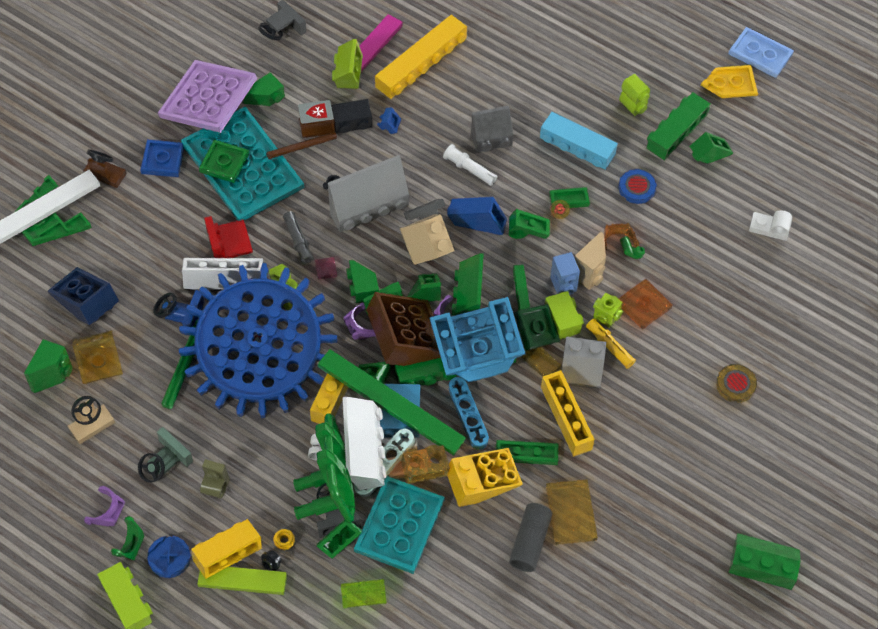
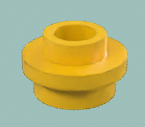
[273,529,295,550]

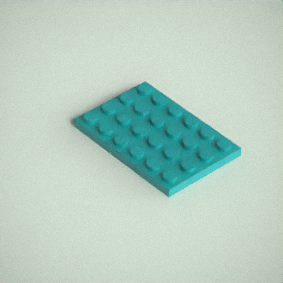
[181,106,305,221]

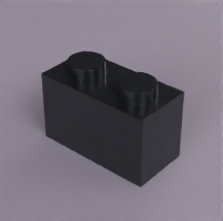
[331,99,372,133]

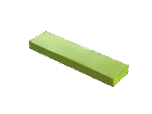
[197,567,287,595]

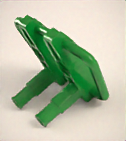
[293,413,355,523]

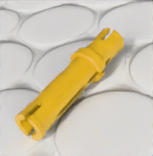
[586,318,636,369]

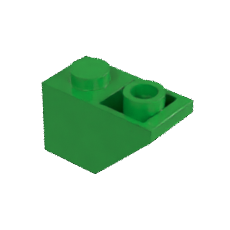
[346,260,379,303]

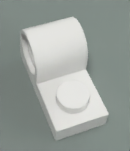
[749,210,792,241]

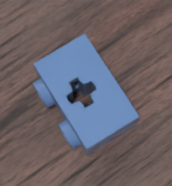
[550,252,580,295]

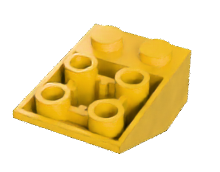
[445,448,523,507]

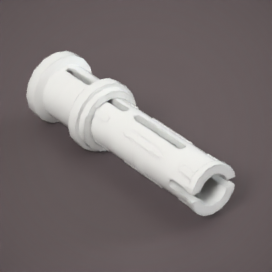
[443,144,497,186]

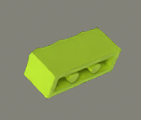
[97,562,153,629]

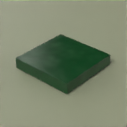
[514,304,560,351]

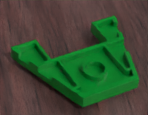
[15,175,92,246]

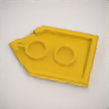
[701,65,758,98]

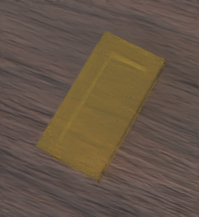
[520,347,561,377]

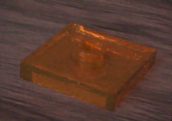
[618,279,672,330]

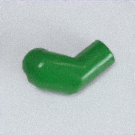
[620,236,645,259]

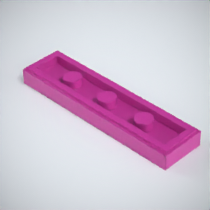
[359,14,403,72]

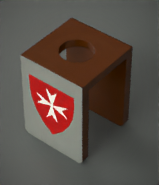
[298,100,335,138]

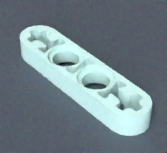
[354,429,415,497]

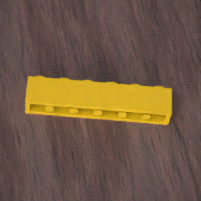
[375,14,467,99]

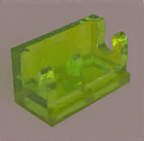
[341,579,387,609]

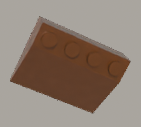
[366,292,441,366]

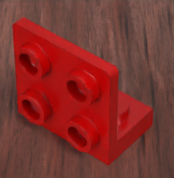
[204,216,253,258]

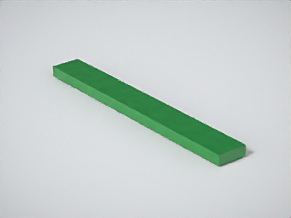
[317,349,466,456]

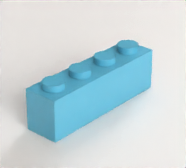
[540,112,618,170]

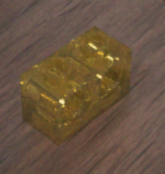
[401,445,450,484]

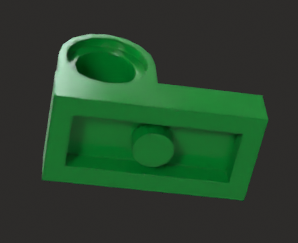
[509,209,550,239]

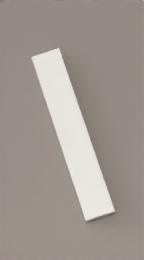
[0,170,100,244]

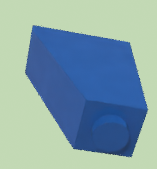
[447,197,507,235]

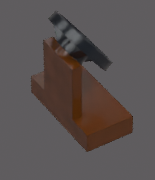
[83,149,127,188]

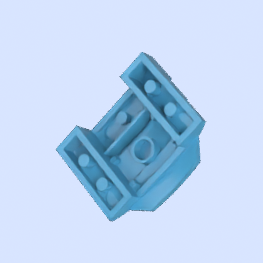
[430,297,525,382]

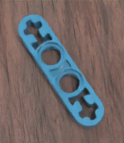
[449,377,489,450]

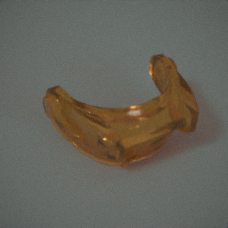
[603,223,639,250]

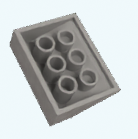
[328,155,409,232]

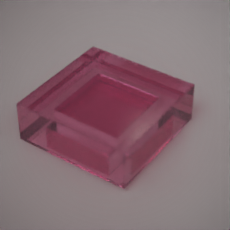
[315,257,337,280]

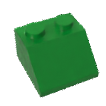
[24,339,72,393]

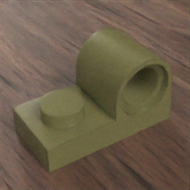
[200,459,230,499]

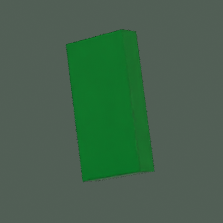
[549,187,590,210]

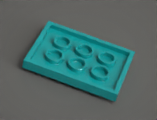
[354,476,445,574]

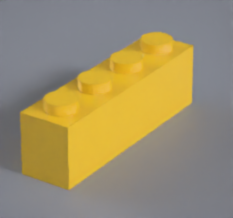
[541,370,595,457]

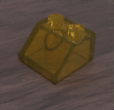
[72,330,123,384]

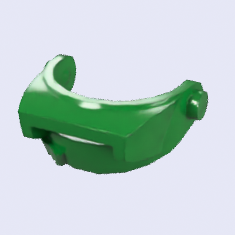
[111,516,145,560]

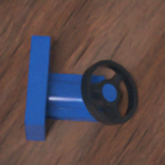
[153,290,205,327]

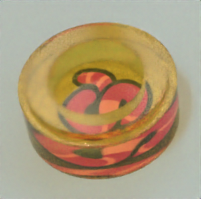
[550,200,570,219]

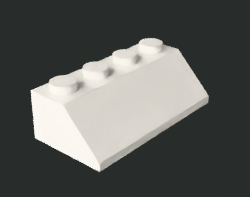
[343,397,386,490]

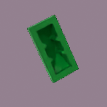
[316,519,362,559]

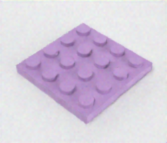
[158,60,257,133]

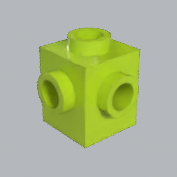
[593,293,623,328]

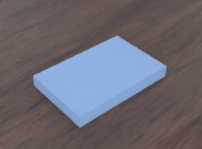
[728,27,794,78]

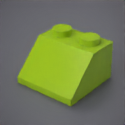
[332,39,363,89]

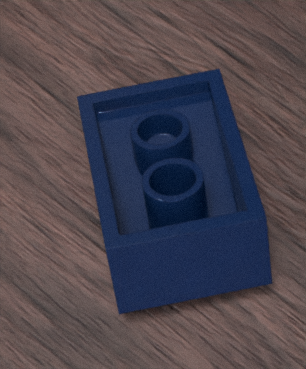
[47,267,119,325]

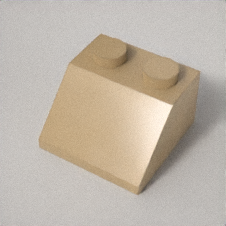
[400,214,454,265]
[575,232,606,290]

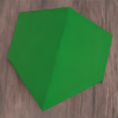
[407,273,441,302]
[358,362,394,384]

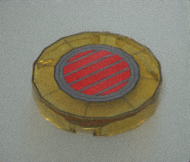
[716,364,757,403]

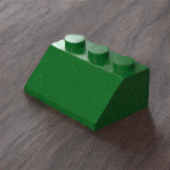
[452,253,484,316]
[728,533,801,590]

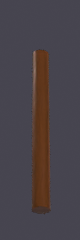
[266,132,337,159]

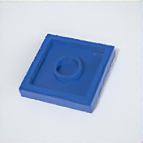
[140,139,185,177]

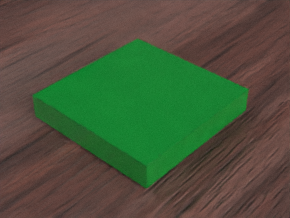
[199,139,249,183]

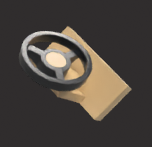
[68,396,115,445]

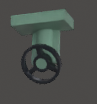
[138,427,193,483]

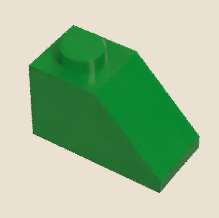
[242,72,285,106]
[689,132,733,164]

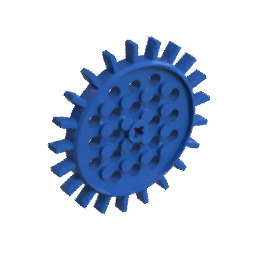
[179,263,337,418]

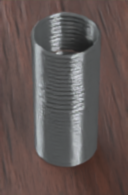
[509,503,552,572]

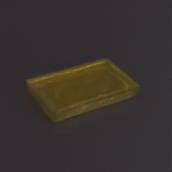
[546,479,598,545]

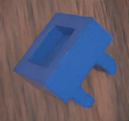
[377,107,401,134]

